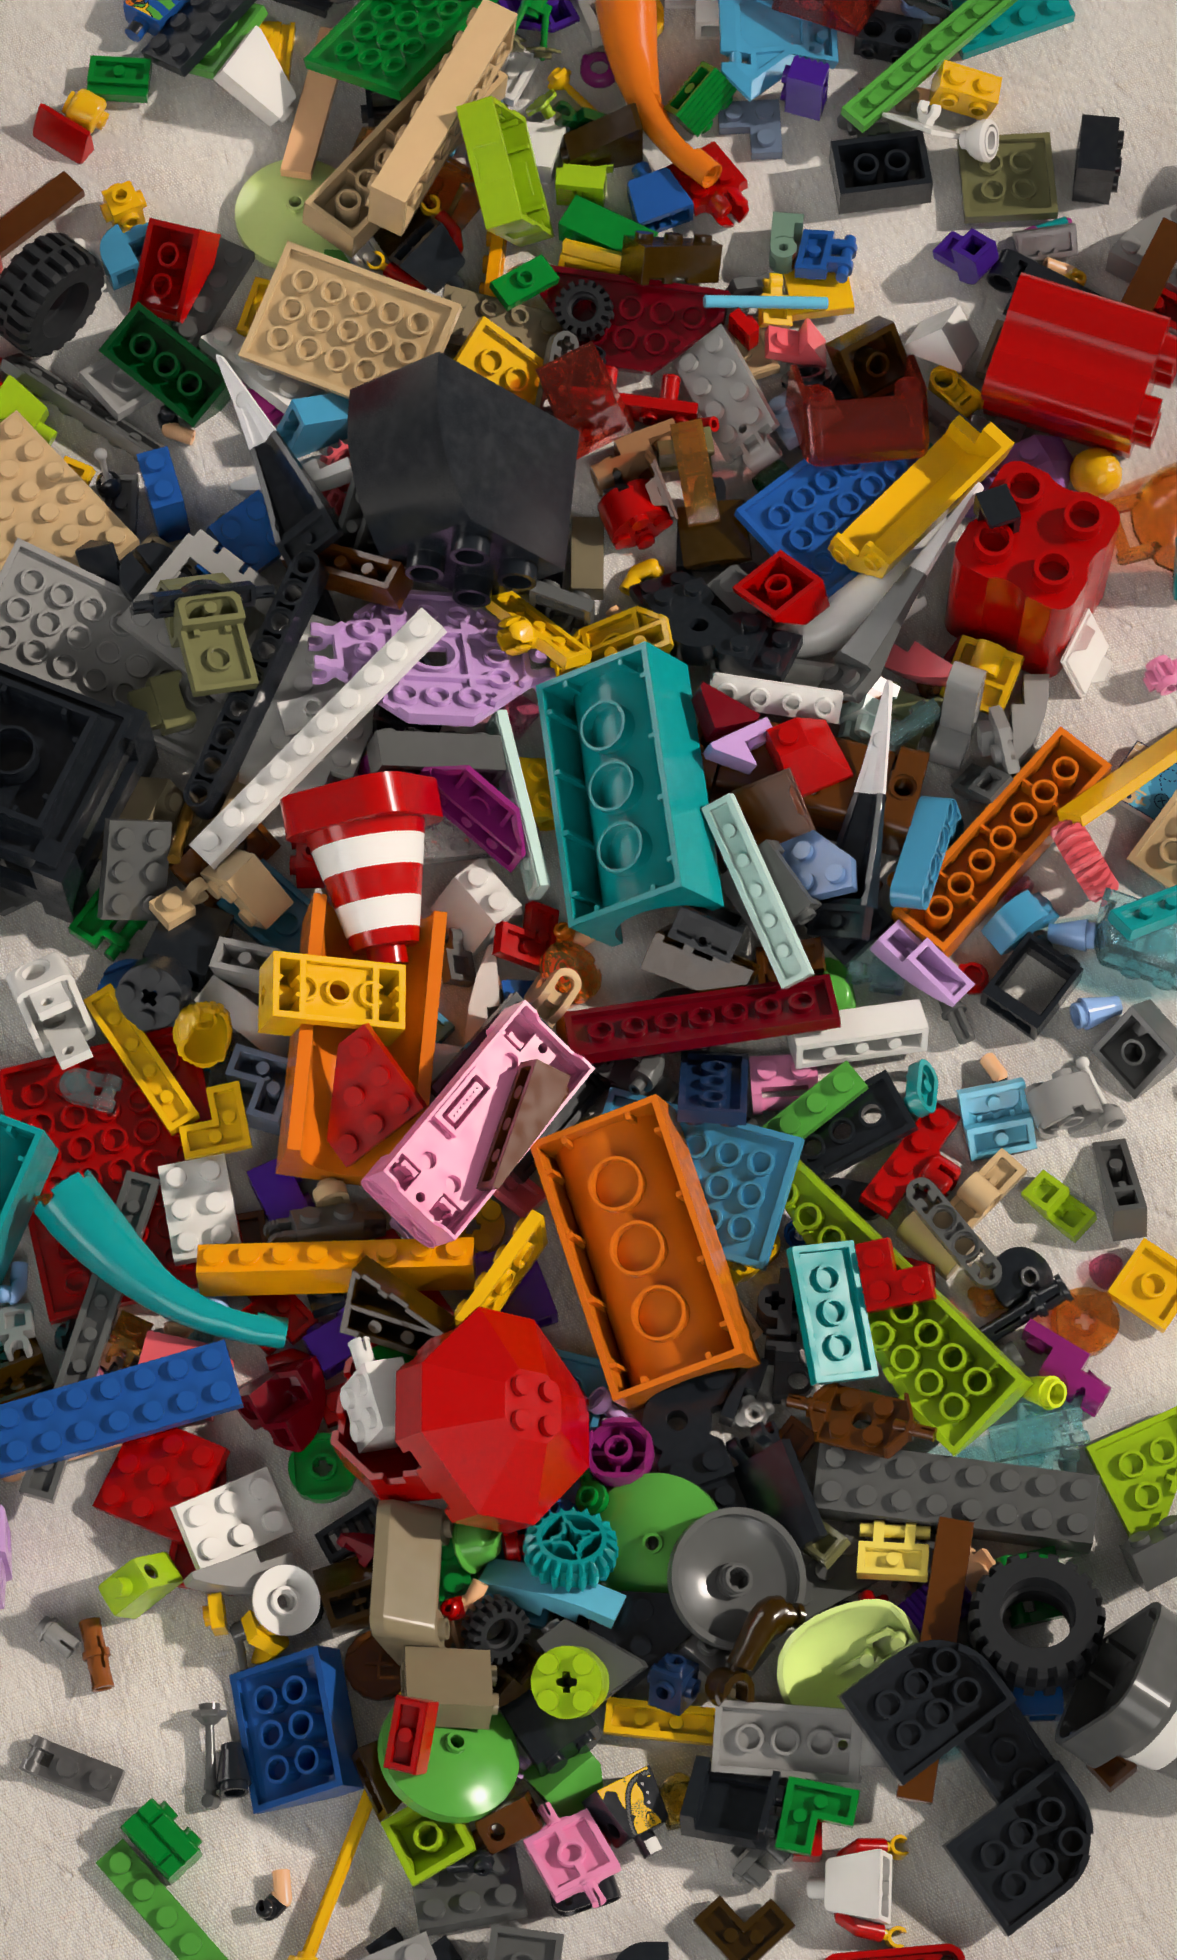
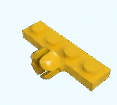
[485,591,592,670]

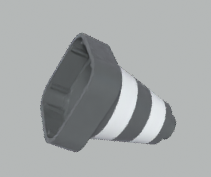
[1055,1602,1177,1780]

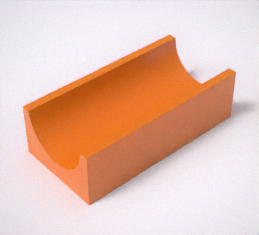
[275,893,447,1186]
[530,1094,761,1412]

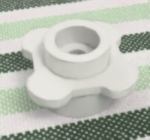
[735,1395,775,1430]

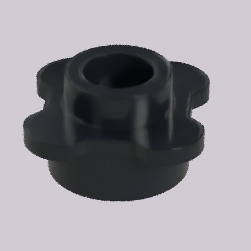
[54,1318,76,1352]

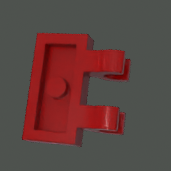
[241,1294,319,1356]

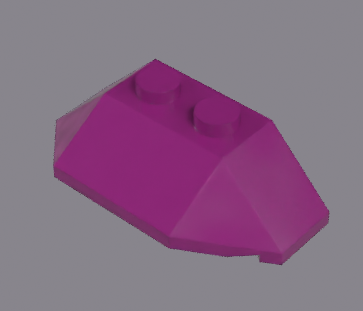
[419,765,526,873]

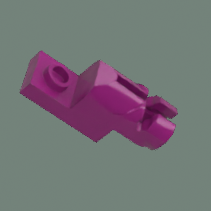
[1021,1318,1112,1417]

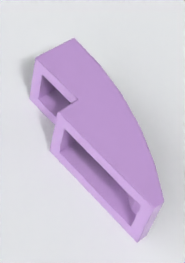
[869,919,975,1007]

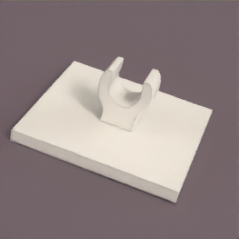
[882,100,960,139]

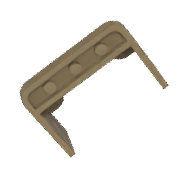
[370,1499,455,1666]

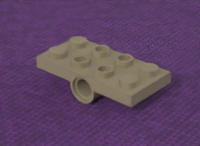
[441,284,563,369]

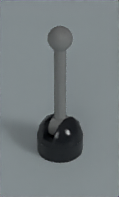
[94,448,122,499]

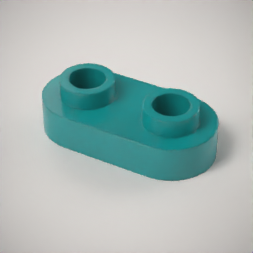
[904,1059,938,1118]

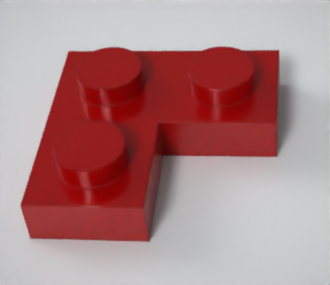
[492,900,560,973]
[855,1237,937,1313]

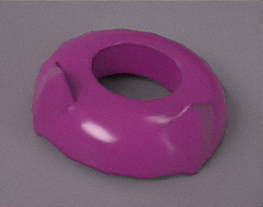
[580,51,615,88]

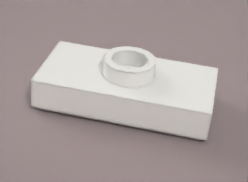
[277,687,341,736]

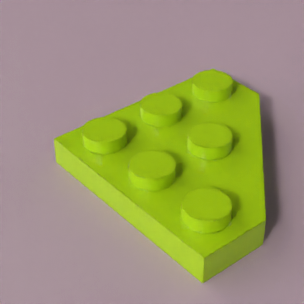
[1085,1406,1177,1537]

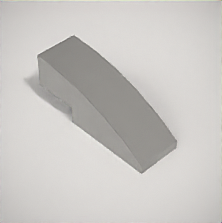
[1009,674,1050,777]
[183,1550,298,1595]

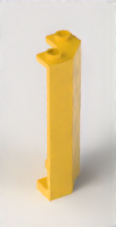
[827,414,1014,579]

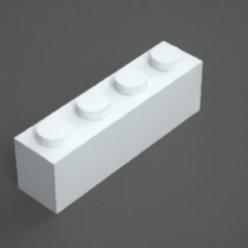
[787,999,929,1069]

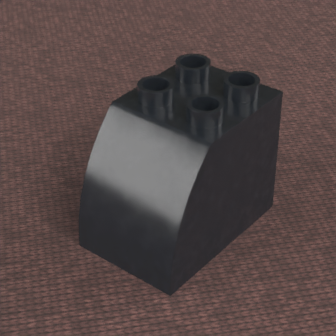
[348,352,580,608]

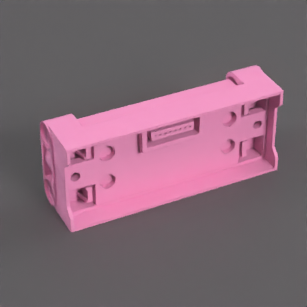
[361,1000,595,1248]

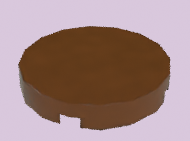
[344,1630,401,1701]

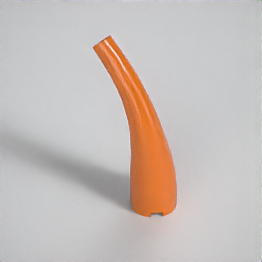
[595,0,722,188]

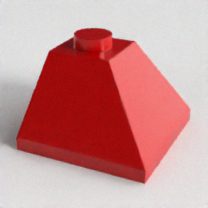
[765,717,854,797]

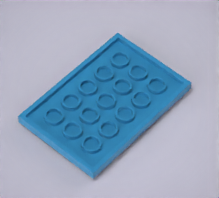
[602,1087,805,1271]

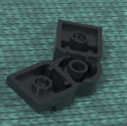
[629,569,803,682]
[642,1368,748,1509]

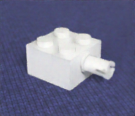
[340,1336,404,1454]

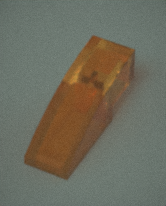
[670,419,720,527]

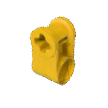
[927,365,984,418]

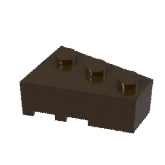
[620,231,723,285]
[340,1255,455,1357]

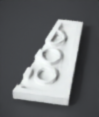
[199,325,329,414]

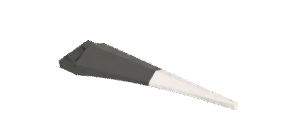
[817,481,984,703]

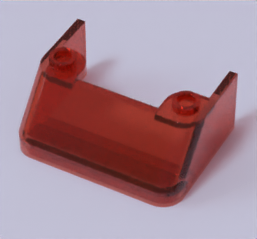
[785,354,930,467]

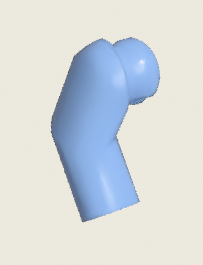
[0,1261,28,1305]

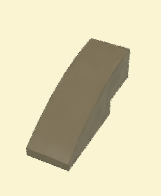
[571,517,604,600]

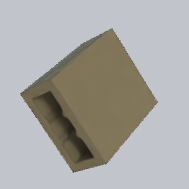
[400,1646,499,1730]

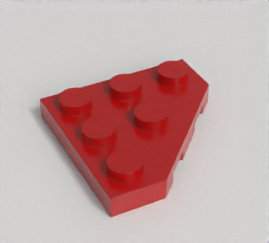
[327,1023,428,1168]

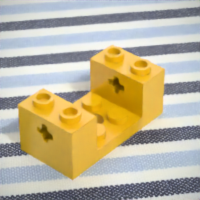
[258,951,406,1046]

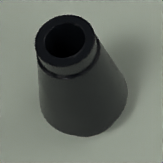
[216,1742,252,1798]

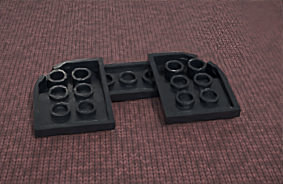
[837,1640,1094,1937]

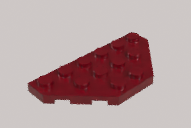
[540,265,731,376]

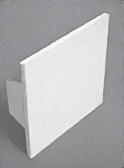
[1060,608,1113,698]

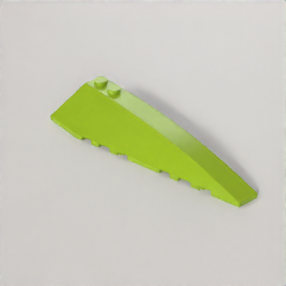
[785,1159,1034,1456]

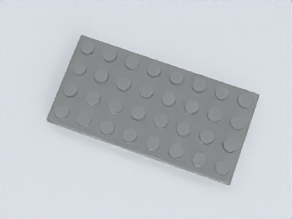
[0,538,230,765]

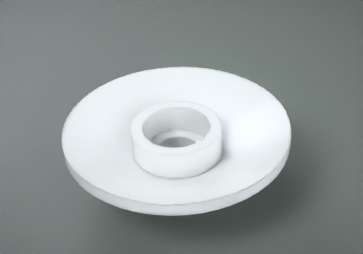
[252,1565,320,1636]

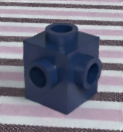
[647,1652,701,1716]

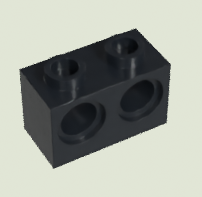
[854,7,923,64]

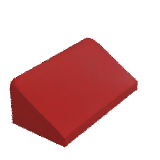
[33,103,94,164]
[383,1695,439,1775]

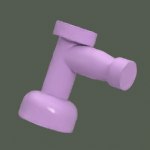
[588,1386,637,1420]

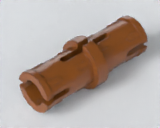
[78,1617,115,1692]

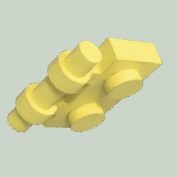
[856,1520,931,1583]

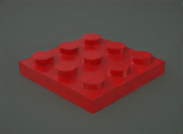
[92,1427,231,1546]

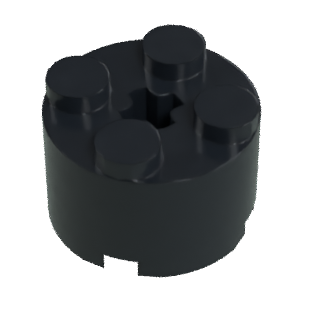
[115,954,193,1031]

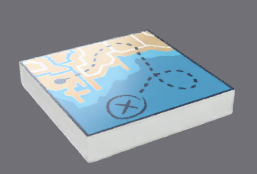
[1117,740,1177,824]

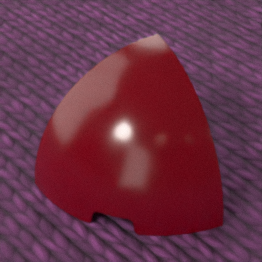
[237,1355,326,1452]

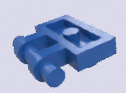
[795,229,858,283]

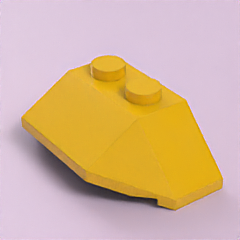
[550,606,674,677]

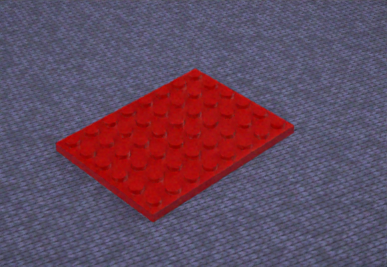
[0,1026,244,1325]

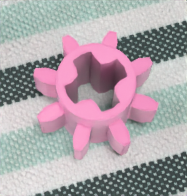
[1143,655,1177,696]

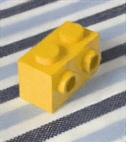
[928,60,1002,120]

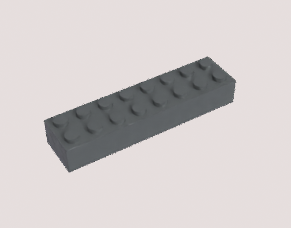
[813,1443,1099,1554]

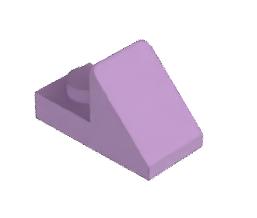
[703,717,772,774]

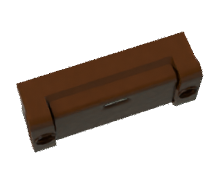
[697,718,930,857]

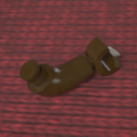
[705,1595,806,1707]

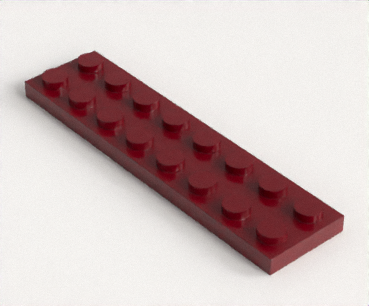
[564,974,841,1064]

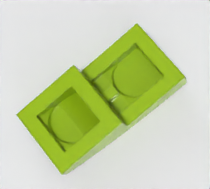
[1021,1169,1097,1243]

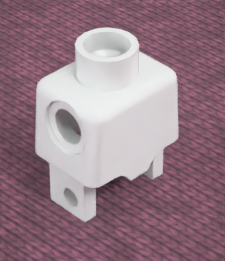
[6,952,96,1070]

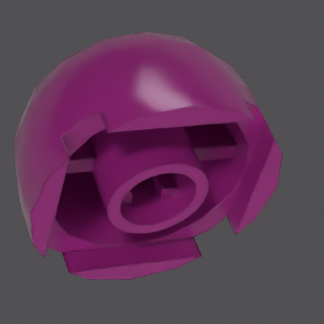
[589,1416,654,1487]

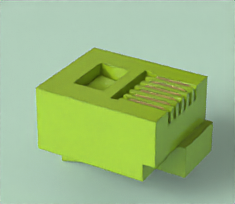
[555,163,614,207]

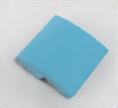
[956,1077,1037,1162]

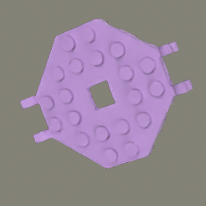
[307,590,556,727]

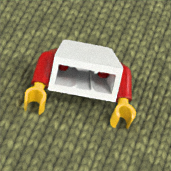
[807,1834,909,1948]

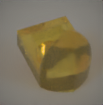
[659,1772,690,1831]

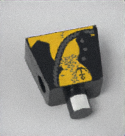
[582,1765,669,1859]

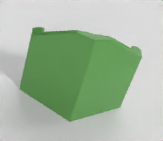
[522,1751,603,1818]

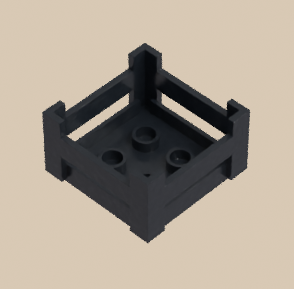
[0,663,159,923]

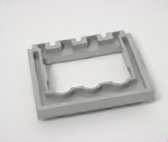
[116,529,294,704]

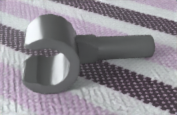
[230,1620,248,1671]

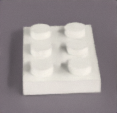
[157,1153,241,1266]
[170,1466,293,1570]

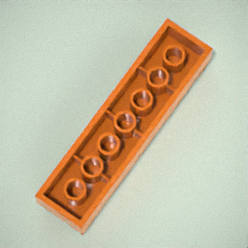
[891,726,1112,958]

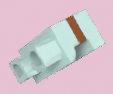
[838,677,900,742]

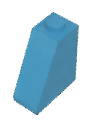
[276,393,349,459]

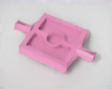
[523,1802,621,1908]

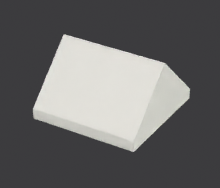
[904,305,980,373]

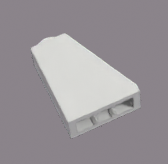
[213,25,296,127]

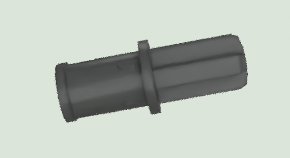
[938,1000,975,1045]

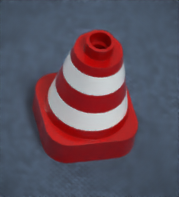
[280,771,444,965]

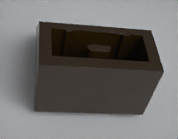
[312,1556,373,1638]

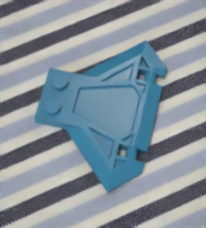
[718,0,839,102]

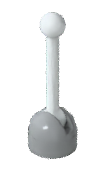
[1076,1056,1127,1132]

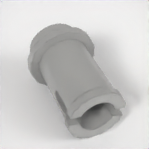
[34,1616,81,1659]

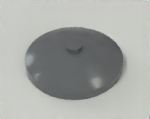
[667,1507,806,1651]

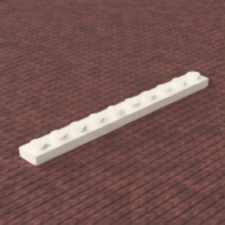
[189,607,447,870]

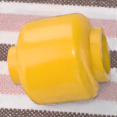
[61,88,110,133]

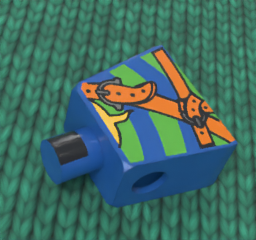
[123,0,189,42]

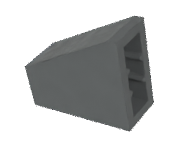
[537,1618,649,1704]

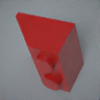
[732,549,830,625]

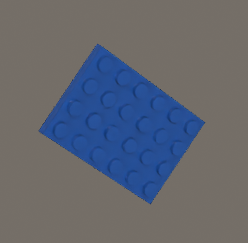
[734,404,923,598]

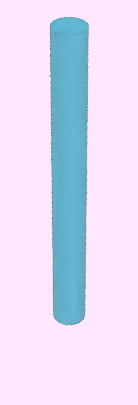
[703,295,828,309]

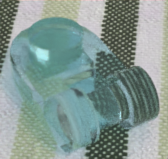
[59,1068,123,1113]

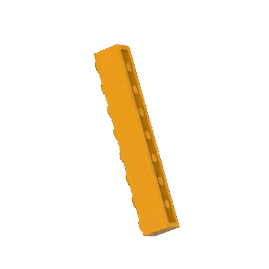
[196,1237,476,1297]

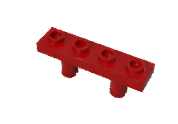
[571,365,699,430]

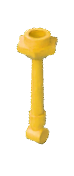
[547,67,599,112]

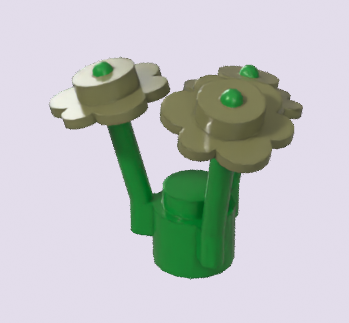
[510,0,561,61]

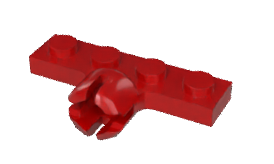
[859,1102,961,1220]

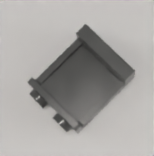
[720,839,822,944]

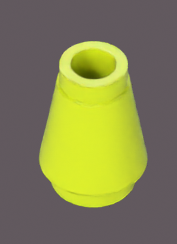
[1022,1376,1067,1410]

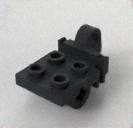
[756,1268,813,1404]

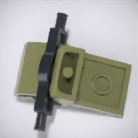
[130,572,275,697]

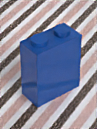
[136,446,191,543]

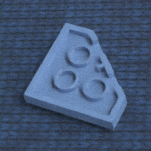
[780,830,858,901]

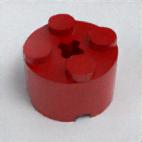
[597,479,673,550]

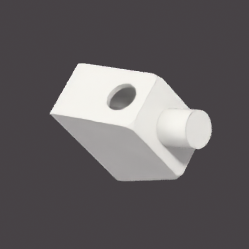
[526,121,566,184]

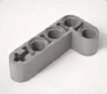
[929,661,987,771]

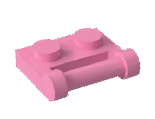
[749,1054,818,1115]

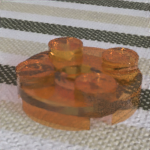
[1050,1287,1120,1357]

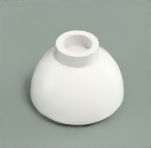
[959,118,999,163]

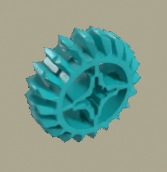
[523,1506,619,1593]

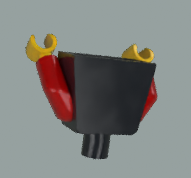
[366,194,466,293]

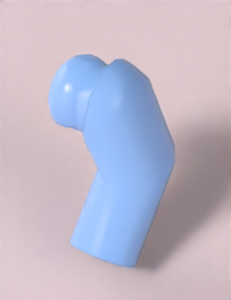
[900,0,941,24]

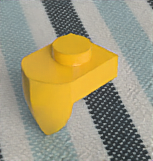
[241,1610,289,1664]

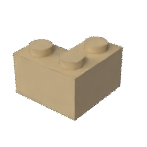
[200,849,294,930]

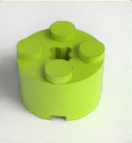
[531,1646,609,1719]

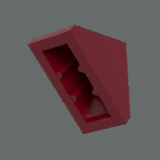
[691,682,760,742]

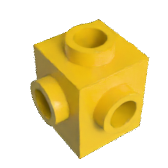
[100,180,147,233]

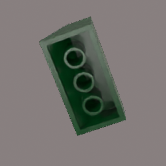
[98,302,231,429]

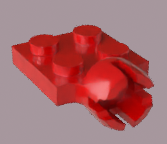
[665,141,749,228]

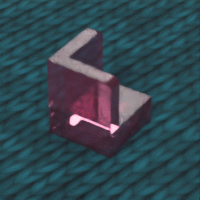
[493,694,540,740]

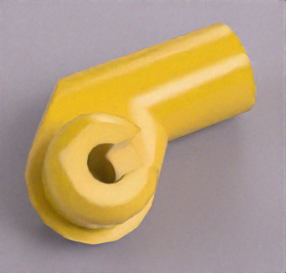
[619,558,664,596]

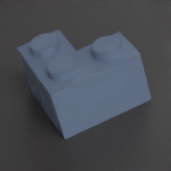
[225,1043,288,1136]

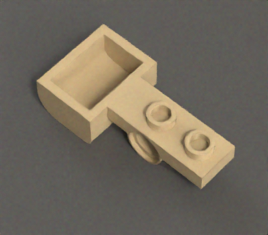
[896,1148,1027,1281]

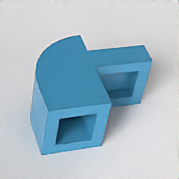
[100,222,148,291]
[981,890,1060,955]

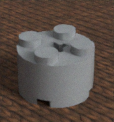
[1024,1068,1104,1138]

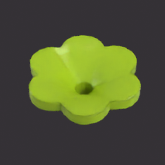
[525,89,557,120]

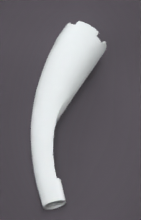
[669,561,927,665]

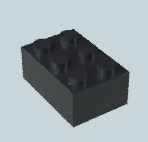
[829,130,933,214]

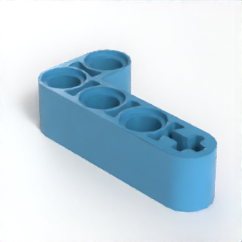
[890,796,964,910]

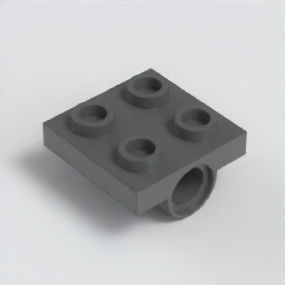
[529,579,595,634]

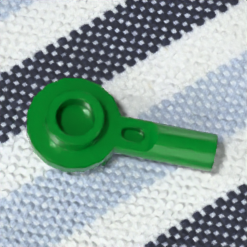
[575,1468,609,1516]

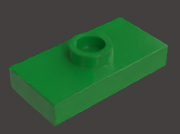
[489,254,559,311]

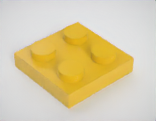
[1106,1238,1177,1333]

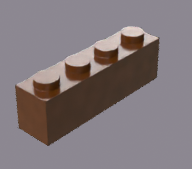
[280,544,414,610]

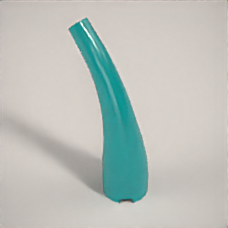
[34,1170,288,1349]

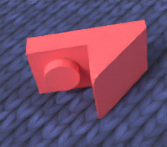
[765,318,827,368]

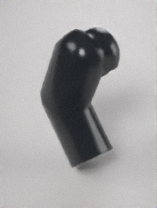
[446,1850,495,1876]

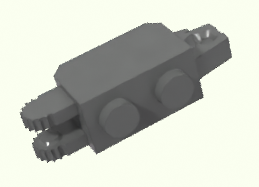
[263,1203,387,1243]

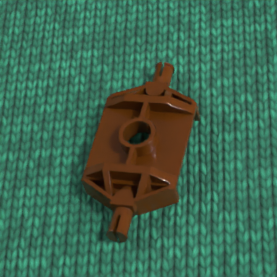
[786,1383,937,1459]

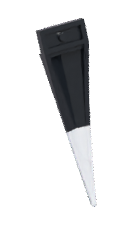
[216,354,344,568]
[807,679,893,941]

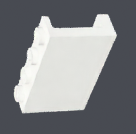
[708,659,844,724]

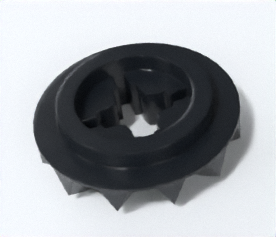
[781,365,832,394]

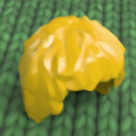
[172,1001,233,1069]

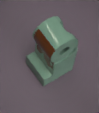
[769,212,804,274]

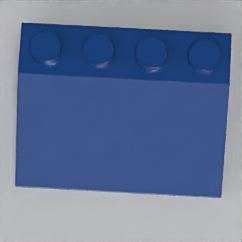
[229,1645,364,1814]

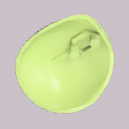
[776,1599,920,1748]

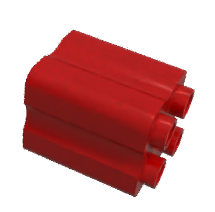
[981,272,1177,459]
[944,461,1120,678]

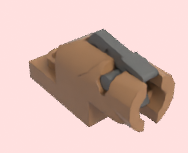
[589,418,678,497]

